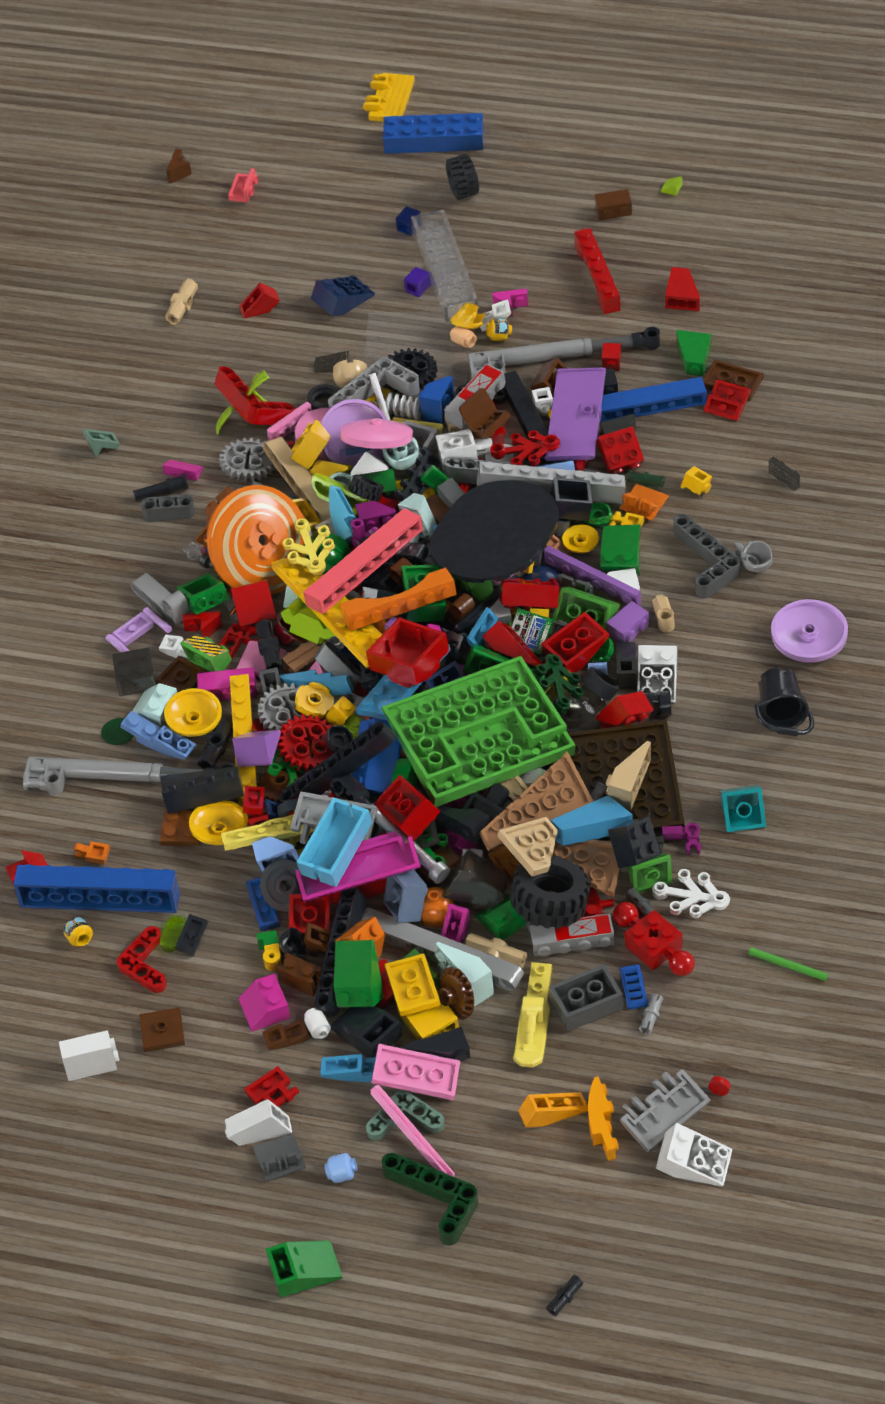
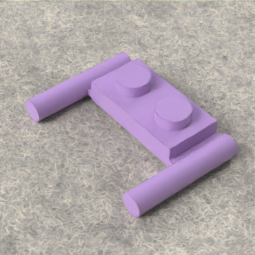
[105,607,172,660]

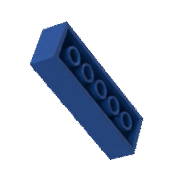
[383,113,484,154]

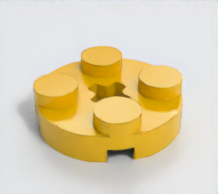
[295,682,334,719]

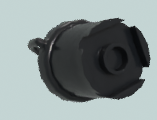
[754,667,814,737]

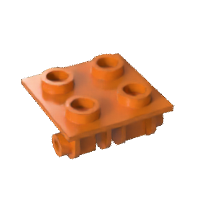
[619,484,669,521]

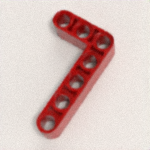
[214,366,295,425]

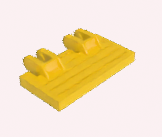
[363,73,415,122]

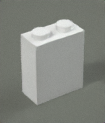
[59,1030,120,1081]

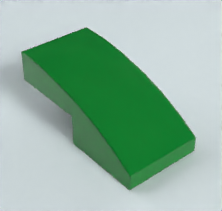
[420,465,449,495]

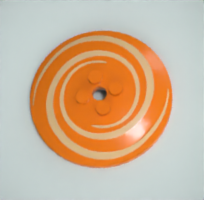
[207,485,304,595]

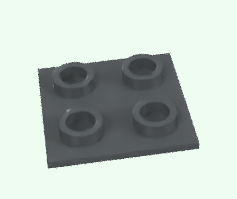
[253,1133,306,1182]

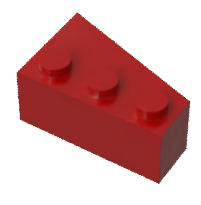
[499,578,559,610]

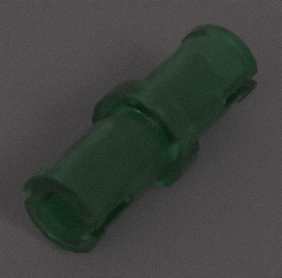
[627,471,665,488]

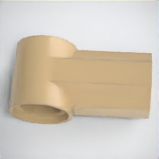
[652,594,675,633]

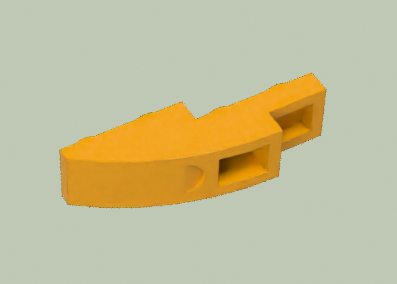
[588,1076,619,1161]

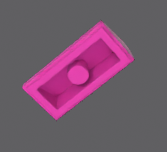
[162,460,203,481]

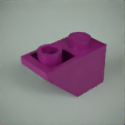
[355,501,396,532]

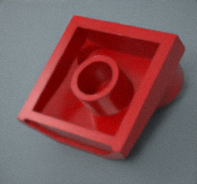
[289,894,330,936]

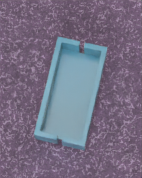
[296,797,373,887]

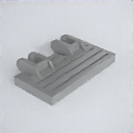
[290,792,378,844]
[619,1069,711,1153]

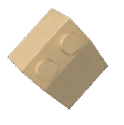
[606,741,651,810]

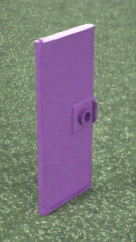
[544,368,606,461]

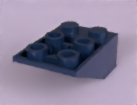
[311,276,375,316]

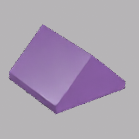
[232,730,281,767]

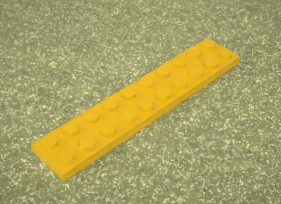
[271,554,382,668]

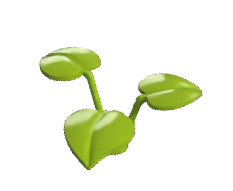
[216,370,270,435]

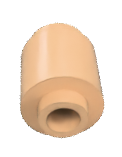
[450,326,477,348]

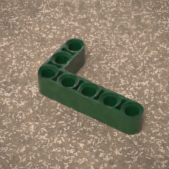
[381,1153,479,1246]

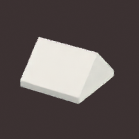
[351,450,390,476]

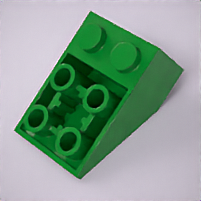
[266,1241,343,1298]

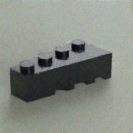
[162,767,244,814]

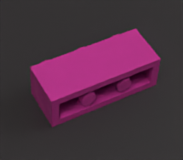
[197,667,257,701]

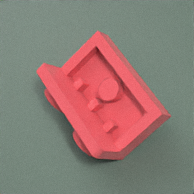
[228,168,258,203]

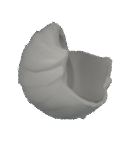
[734,541,773,573]

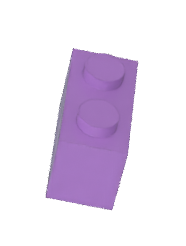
[606,601,649,642]

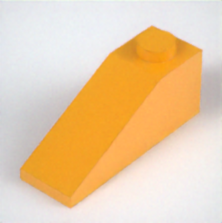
[518,1092,588,1127]

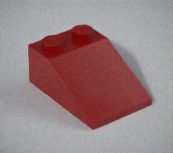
[541,612,610,673]
[482,621,543,667]
[373,775,441,841]

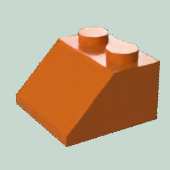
[335,917,385,959]

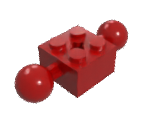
[613,902,695,976]

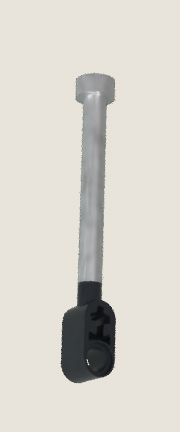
[330,774,450,884]

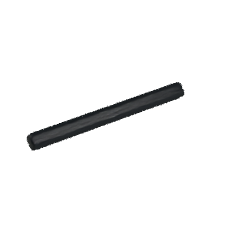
[453,575,520,634]

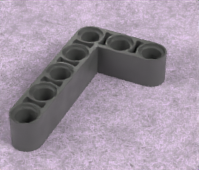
[674,514,740,599]

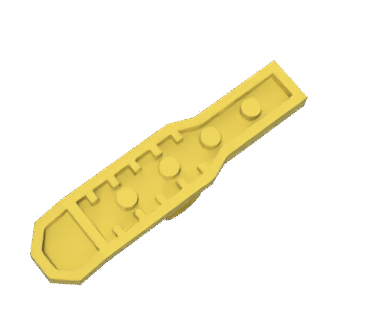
[221,815,315,851]
[513,962,552,1068]

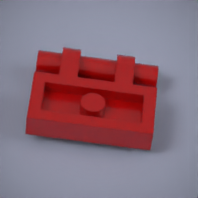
[244,1066,299,1107]

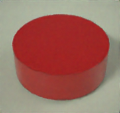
[708,1076,731,1096]

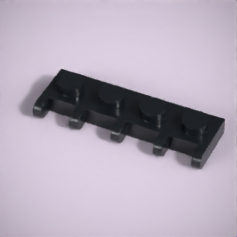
[394,446,441,502]

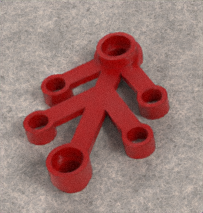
[490,430,561,466]

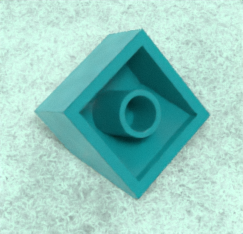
[719,785,766,832]

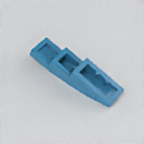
[280,670,354,696]
[320,1054,376,1082]

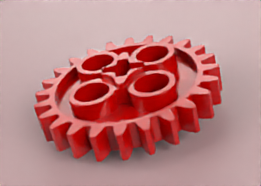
[277,714,334,773]

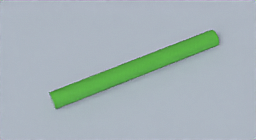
[749,947,828,982]

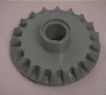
[259,860,301,912]

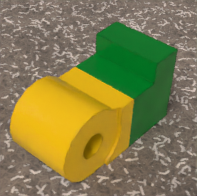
[256,930,282,972]

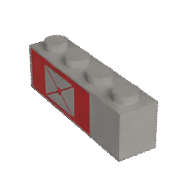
[444,363,505,430]
[530,913,615,957]

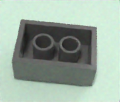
[549,964,623,1031]

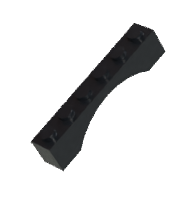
[417,778,490,844]

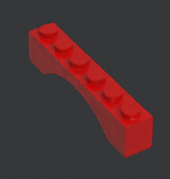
[574,228,621,315]

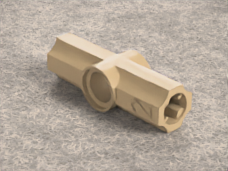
[165,279,198,325]
[465,933,527,968]

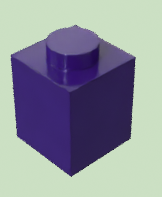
[404,267,431,297]

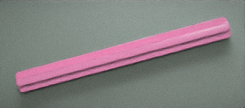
[371,1085,455,1177]

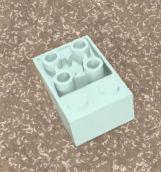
[435,942,494,1007]

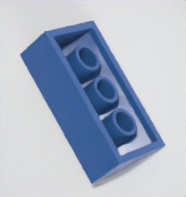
[352,718,402,800]

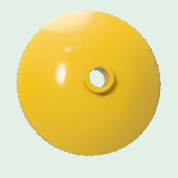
[164,688,222,737]
[189,800,248,845]

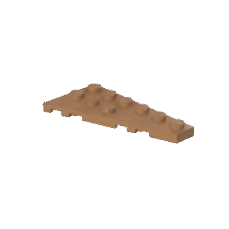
[552,839,621,897]

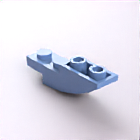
[121,710,196,759]

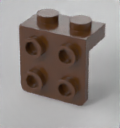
[459,388,511,439]

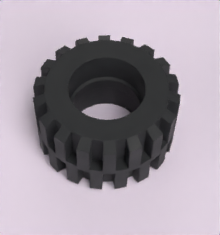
[446,154,479,200]

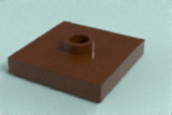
[139,1007,185,1052]

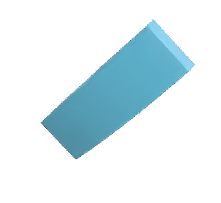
[329,485,357,545]

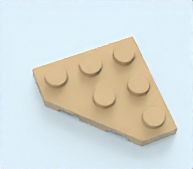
[497,817,558,877]

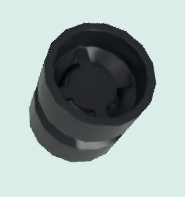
[644,691,672,717]

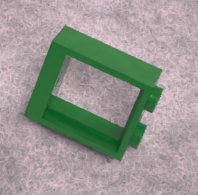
[176,573,229,615]

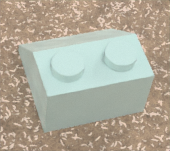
[133,683,177,728]

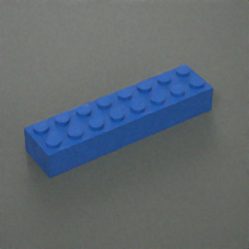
[13,864,180,913]

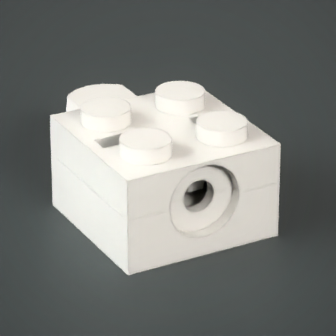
[435,429,492,468]

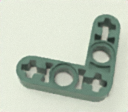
[366,1090,445,1141]

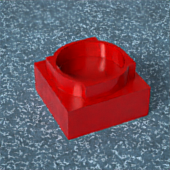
[366,618,449,688]

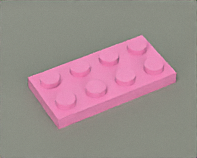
[371,1044,460,1100]

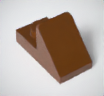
[166,149,192,183]
[304,923,331,956]

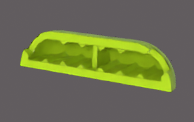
[311,474,372,515]

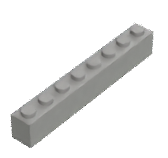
[477,462,626,504]

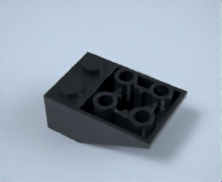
[330,1007,402,1058]

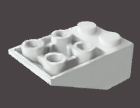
[637,645,677,703]
[656,1123,732,1187]

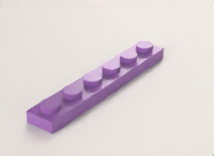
[544,546,641,605]

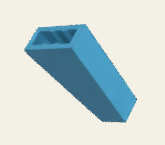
[551,795,633,846]

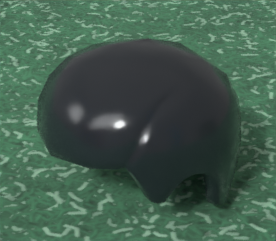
[325,725,353,753]
[278,927,306,958]

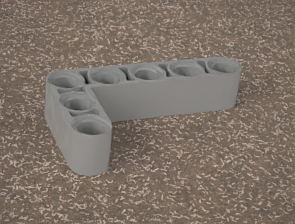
[328,358,420,409]

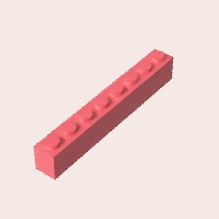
[304,508,423,614]

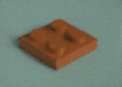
[160,810,200,846]

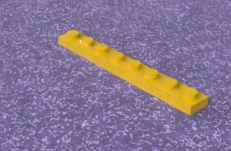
[229,674,257,808]

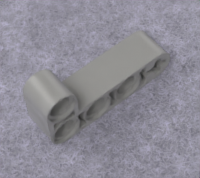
[130,573,190,626]

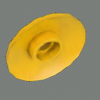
[562,524,599,553]

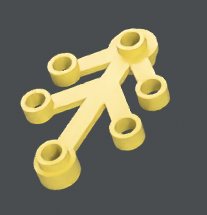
[283,518,335,575]

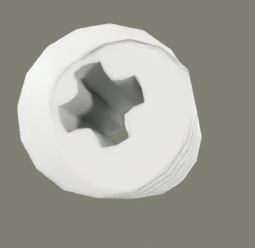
[385,392,422,420]

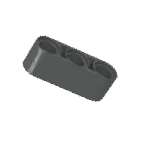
[141,494,195,522]
[314,641,361,688]

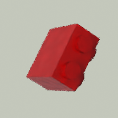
[597,426,644,474]

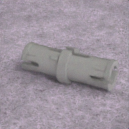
[639,993,663,1035]

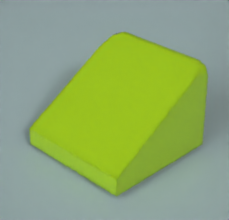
[660,176,683,196]

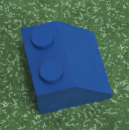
[418,376,455,424]

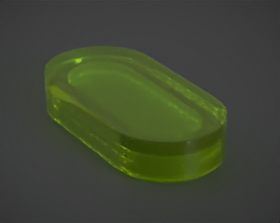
[160,915,186,952]

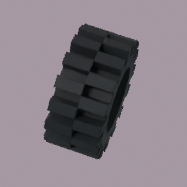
[348,474,384,502]

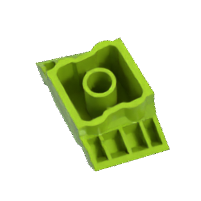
[280,597,335,644]

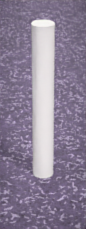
[369,373,390,420]

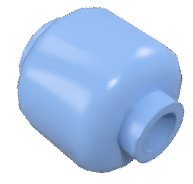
[324,1153,358,1183]

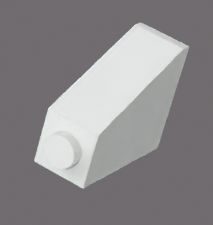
[225,1099,292,1146]

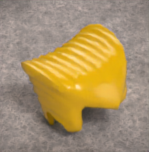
[450,302,485,329]

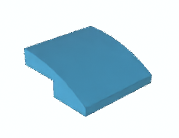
[467,607,498,649]

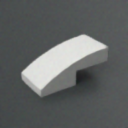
[480,299,511,332]
[159,635,189,661]

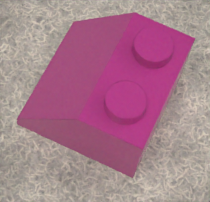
[238,973,290,1032]

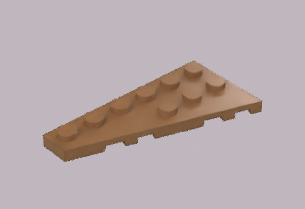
[479,752,594,851]

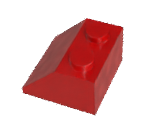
[595,691,654,726]

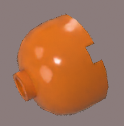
[420,887,455,928]

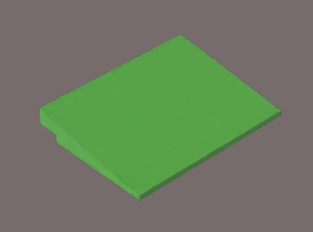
[382,656,576,807]

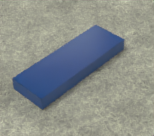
[246,878,280,932]

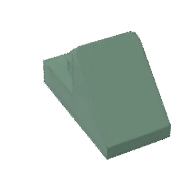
[82,429,120,458]

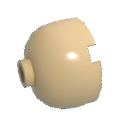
[333,360,367,389]

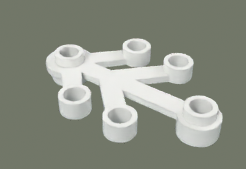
[652,869,730,918]

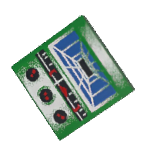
[511,608,554,656]

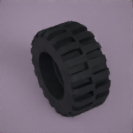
[510,856,590,929]

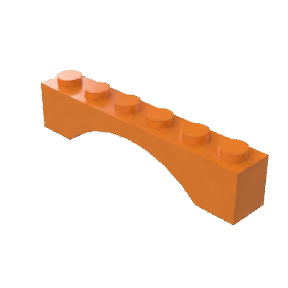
[340,568,456,631]

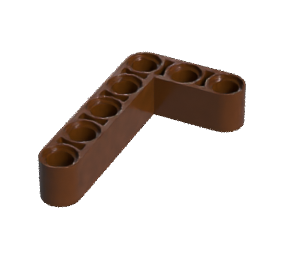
[388,557,475,631]

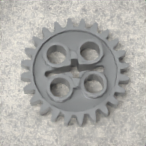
[219,438,276,483]
[258,683,317,737]

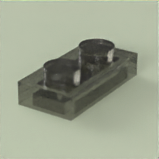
[768,456,800,491]

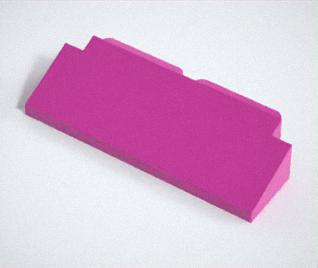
[295,832,421,902]

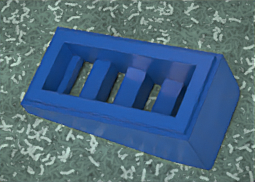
[620,964,648,1010]

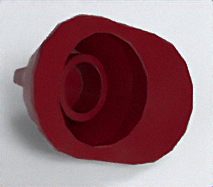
[273,613,308,645]

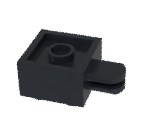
[463,784,510,845]

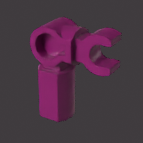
[351,518,378,548]
[662,823,701,855]

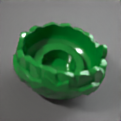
[584,502,612,527]
[589,638,614,663]

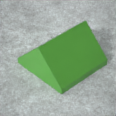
[626,853,672,893]

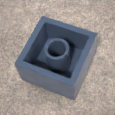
[383,870,427,923]

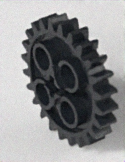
[385,348,438,394]

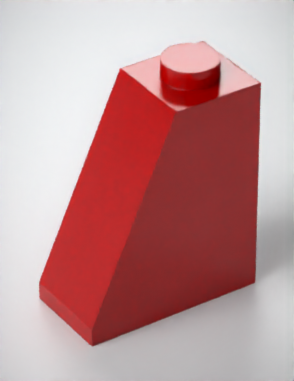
[665,267,700,311]

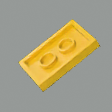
[385,953,441,1016]

